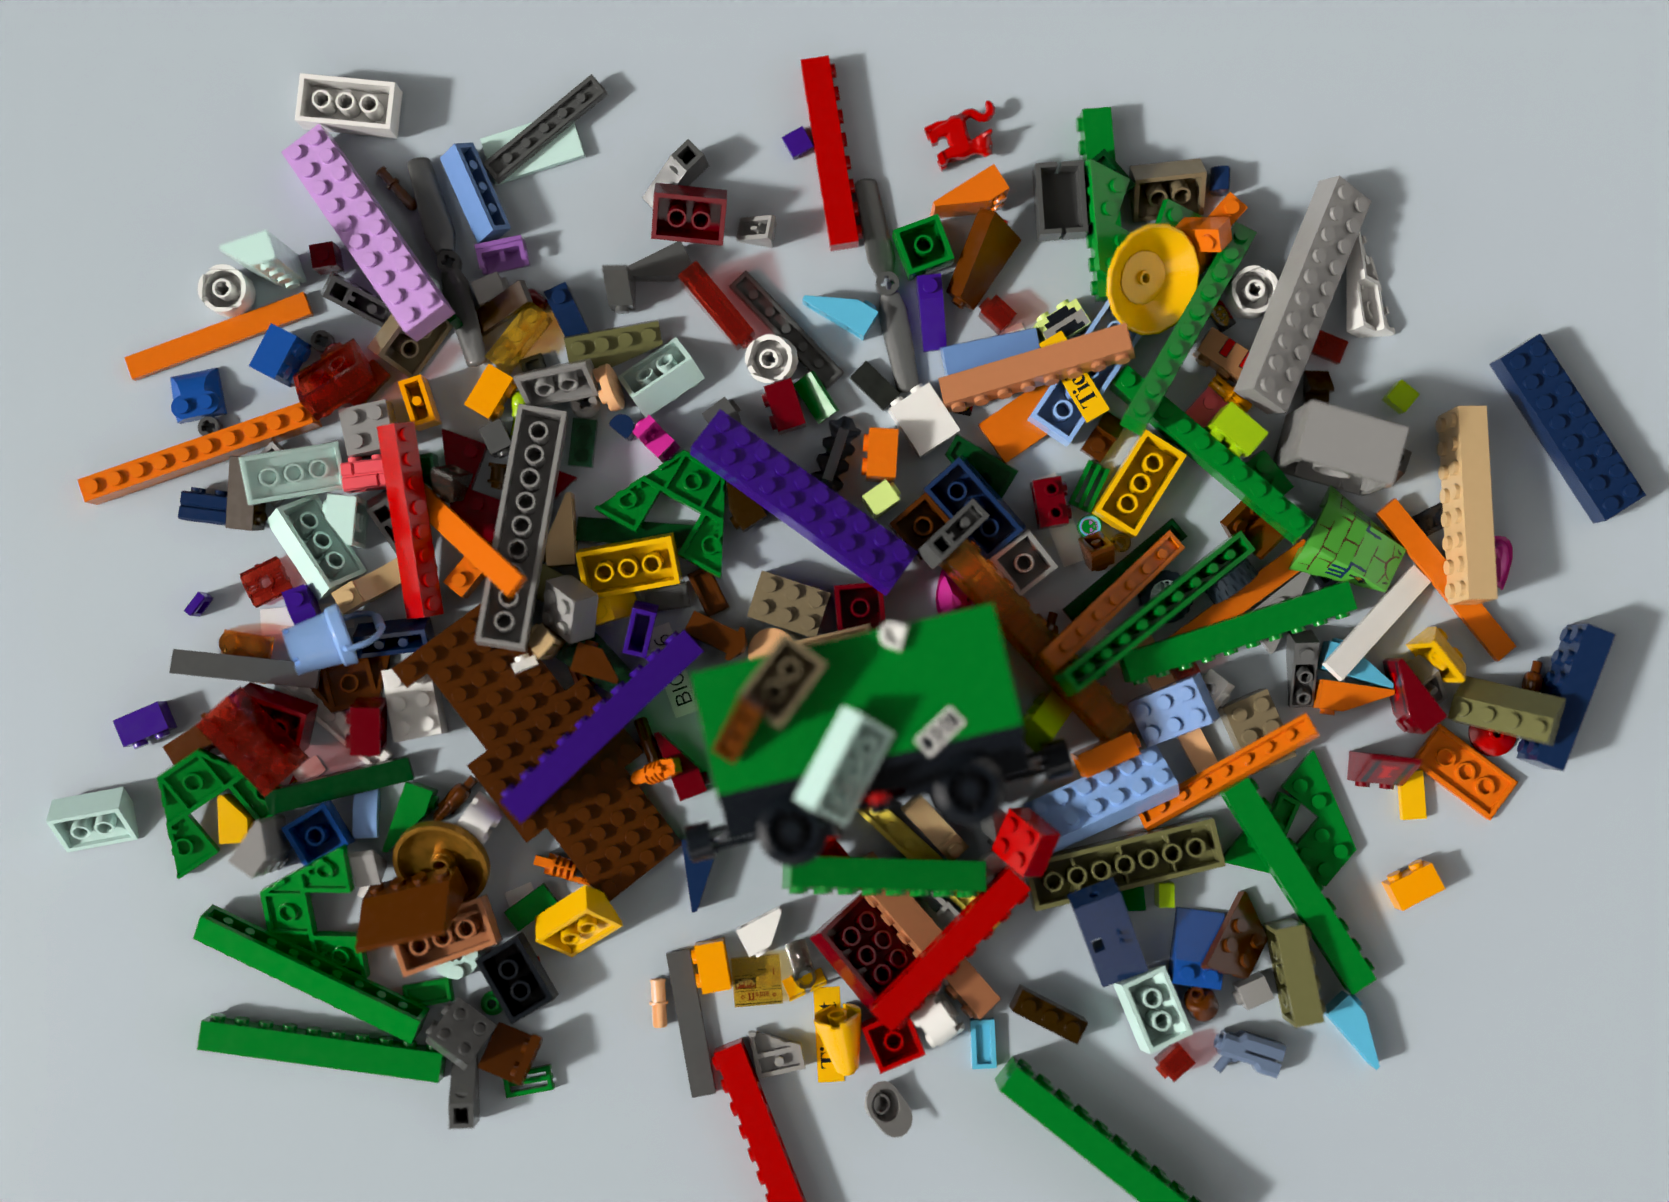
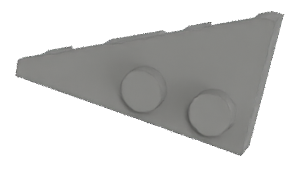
[1250,571,1310,654]

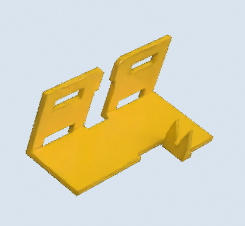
[782,967,827,1002]

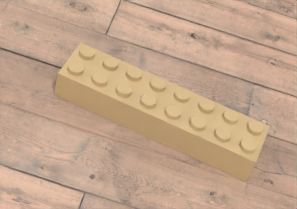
[1436,406,1498,605]

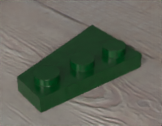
[945,434,1019,498]

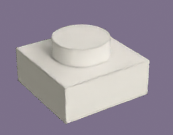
[511,653,538,675]

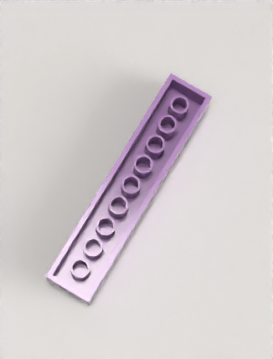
[281,124,455,342]

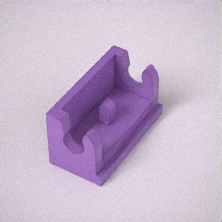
[474,235,530,275]

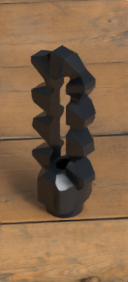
[811,416,861,492]

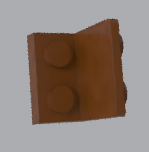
[1220,501,1285,560]
[478,1022,543,1087]

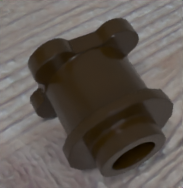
[487,462,507,490]

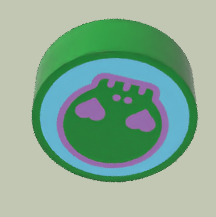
[1077,514,1102,537]

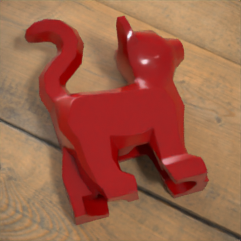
[924,100,995,172]

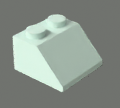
[323,494,369,549]

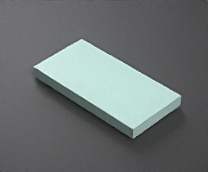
[480,123,585,185]
[238,441,343,505]

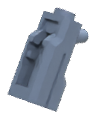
[1213,1030,1286,1079]

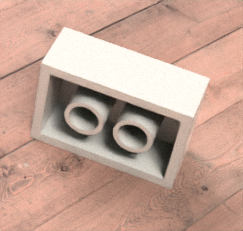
[381,669,448,742]

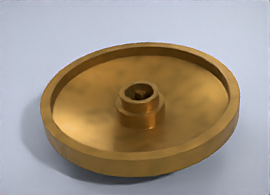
[393,821,491,903]

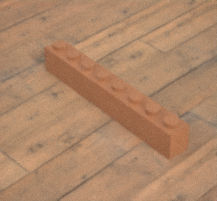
[938,323,1136,413]
[863,851,1001,1019]

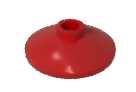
[1468,726,1517,757]

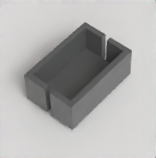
[1032,160,1088,242]

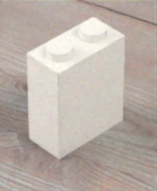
[888,383,961,459]

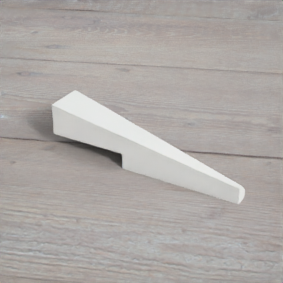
[1346,231,1396,338]

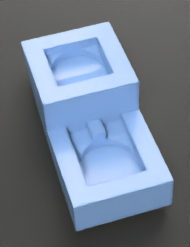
[352,788,381,839]

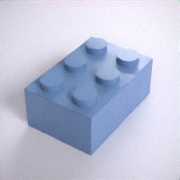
[1127,672,1220,748]

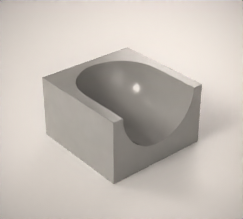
[1273,400,1409,496]

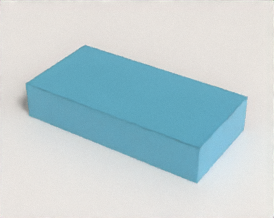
[970,1017,997,1069]

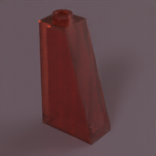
[678,261,755,351]

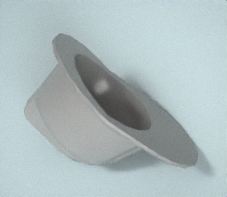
[864,1081,913,1138]

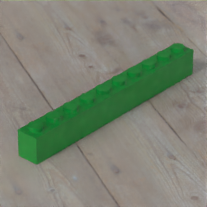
[1120,222,1257,436]
[1110,365,1314,545]
[1053,531,1255,697]
[1118,581,1358,686]
[1219,777,1377,995]
[193,904,430,1044]
[197,1013,447,1083]

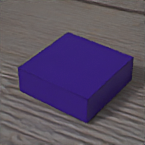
[782,126,814,160]
[184,592,213,617]

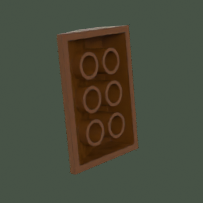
[355,866,469,953]

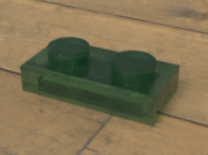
[568,418,598,468]

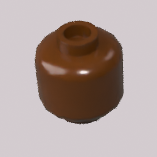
[1184,986,1219,1022]

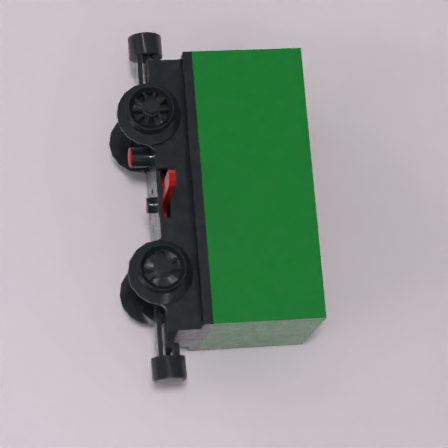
[684,603,1073,866]

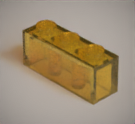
[485,303,553,375]

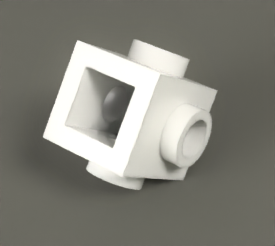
[1202,669,1235,709]

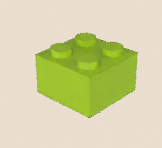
[1204,401,1269,460]

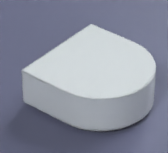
[879,621,908,651]

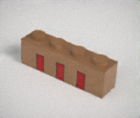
[1192,327,1250,384]

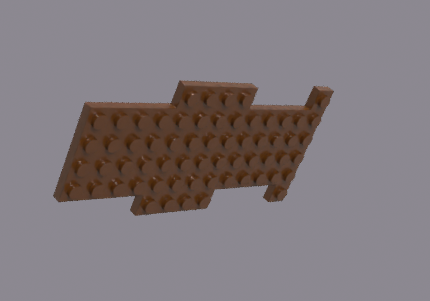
[392,603,682,902]

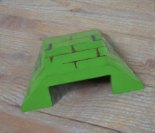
[1289,485,1406,592]

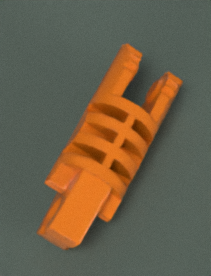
[630,758,682,785]
[533,853,591,886]

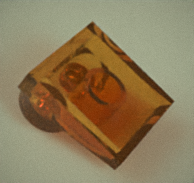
[219,629,275,684]

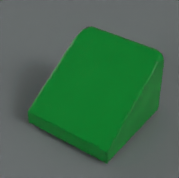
[1120,886,1146,911]

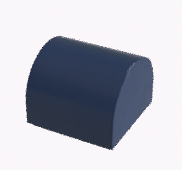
[1209,166,1230,196]
[609,414,636,441]

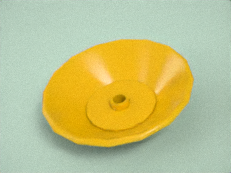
[1107,223,1200,335]

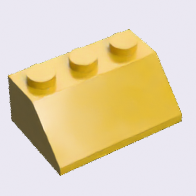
[535,884,623,957]

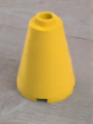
[814,1003,862,1076]

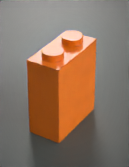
[1071,730,1141,778]

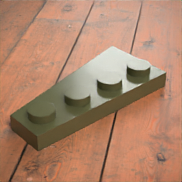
[564,319,663,368]

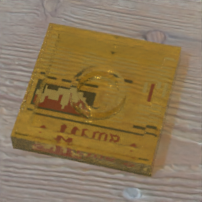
[731,954,783,1007]

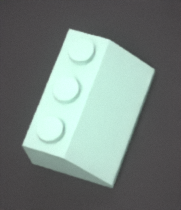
[618,337,705,418]
[46,787,139,852]
[1113,965,1193,1054]

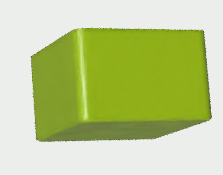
[1382,379,1420,414]
[1154,880,1175,908]

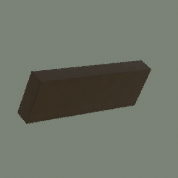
[476,280,533,336]

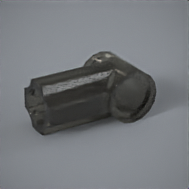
[785,938,817,989]

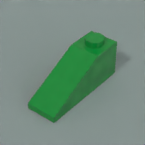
[382,781,439,853]

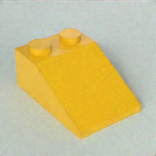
[1405,626,1466,683]

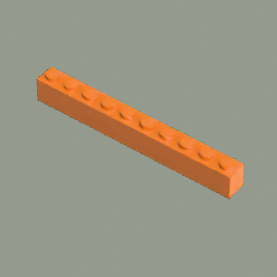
[77,400,322,505]

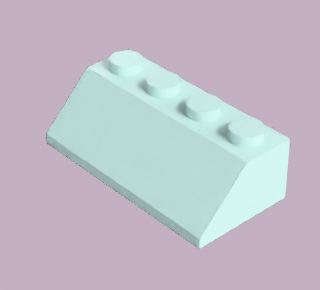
[219,230,307,290]
[266,494,367,601]
[794,706,895,827]

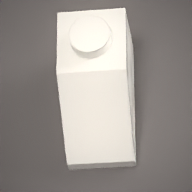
[736,905,782,957]

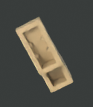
[331,558,401,615]
[900,796,969,860]

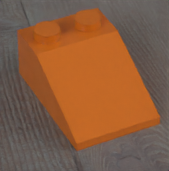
[930,164,1010,218]

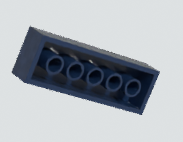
[1516,624,1616,771]

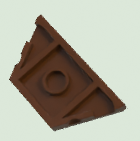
[310,655,391,714]
[1200,891,1268,979]

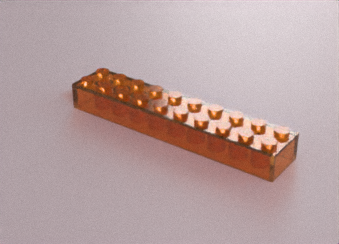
[939,539,1133,741]

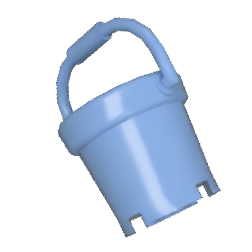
[281,604,386,676]

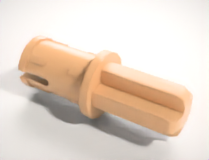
[649,978,669,1028]

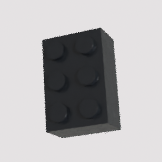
[475,931,558,1025]

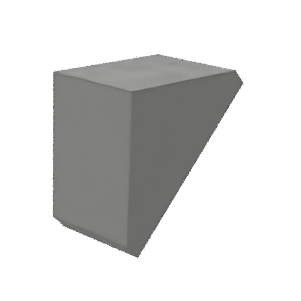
[736,215,777,248]
[348,850,387,887]

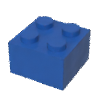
[249,323,312,387]
[281,800,355,866]

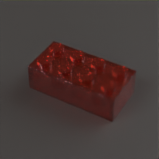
[195,686,309,797]

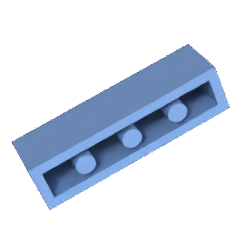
[440,142,511,243]
[940,328,1040,376]

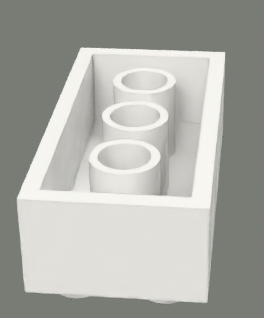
[295,73,402,138]

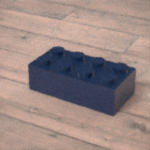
[924,454,1026,561]

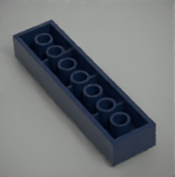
[1489,334,1646,523]

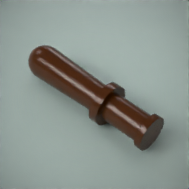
[376,166,418,211]

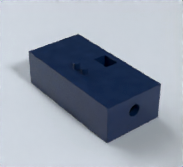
[1067,877,1149,988]

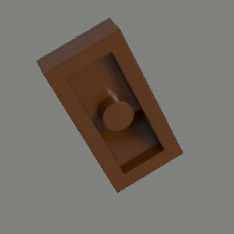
[1080,411,1124,463]

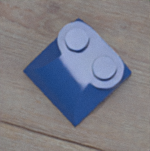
[170,368,227,424]

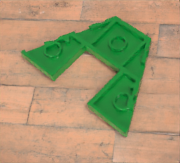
[1085,159,1203,280]
[594,450,726,578]
[157,747,283,880]
[1223,750,1357,886]
[260,844,370,978]

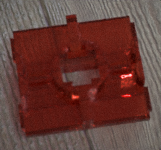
[240,556,293,608]

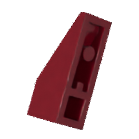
[654,731,711,801]

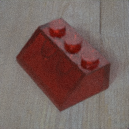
[293,338,378,421]

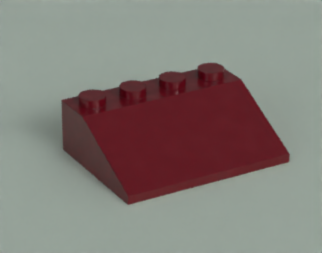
[809,892,916,1013]

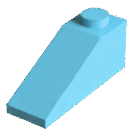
[802,295,878,341]
[1317,638,1394,689]
[1325,991,1380,1070]

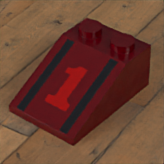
[1383,658,1448,734]
[1347,751,1422,790]

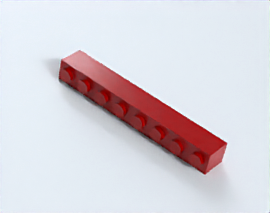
[801,55,863,251]
[377,422,444,619]
[869,865,1031,1032]
[712,1038,807,1202]

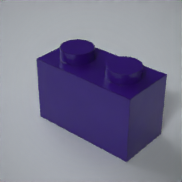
[622,600,659,658]
[113,701,177,749]

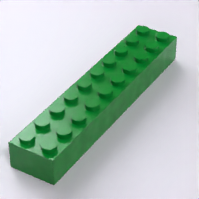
[995,1056,1202,1202]

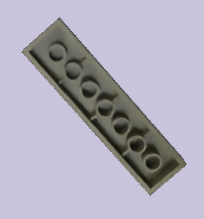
[1026,816,1226,911]

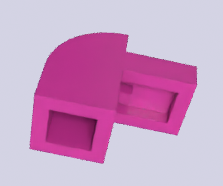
[632,415,681,463]

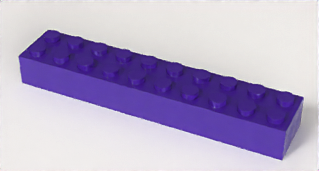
[690,409,918,596]
[500,630,704,823]

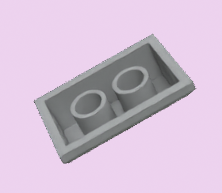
[514,358,599,407]
[228,814,291,878]

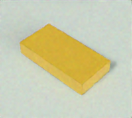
[1397,770,1427,820]

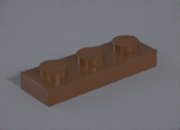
[712,692,767,765]

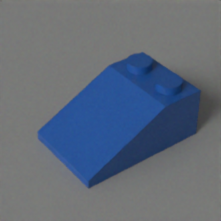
[1168,907,1225,990]

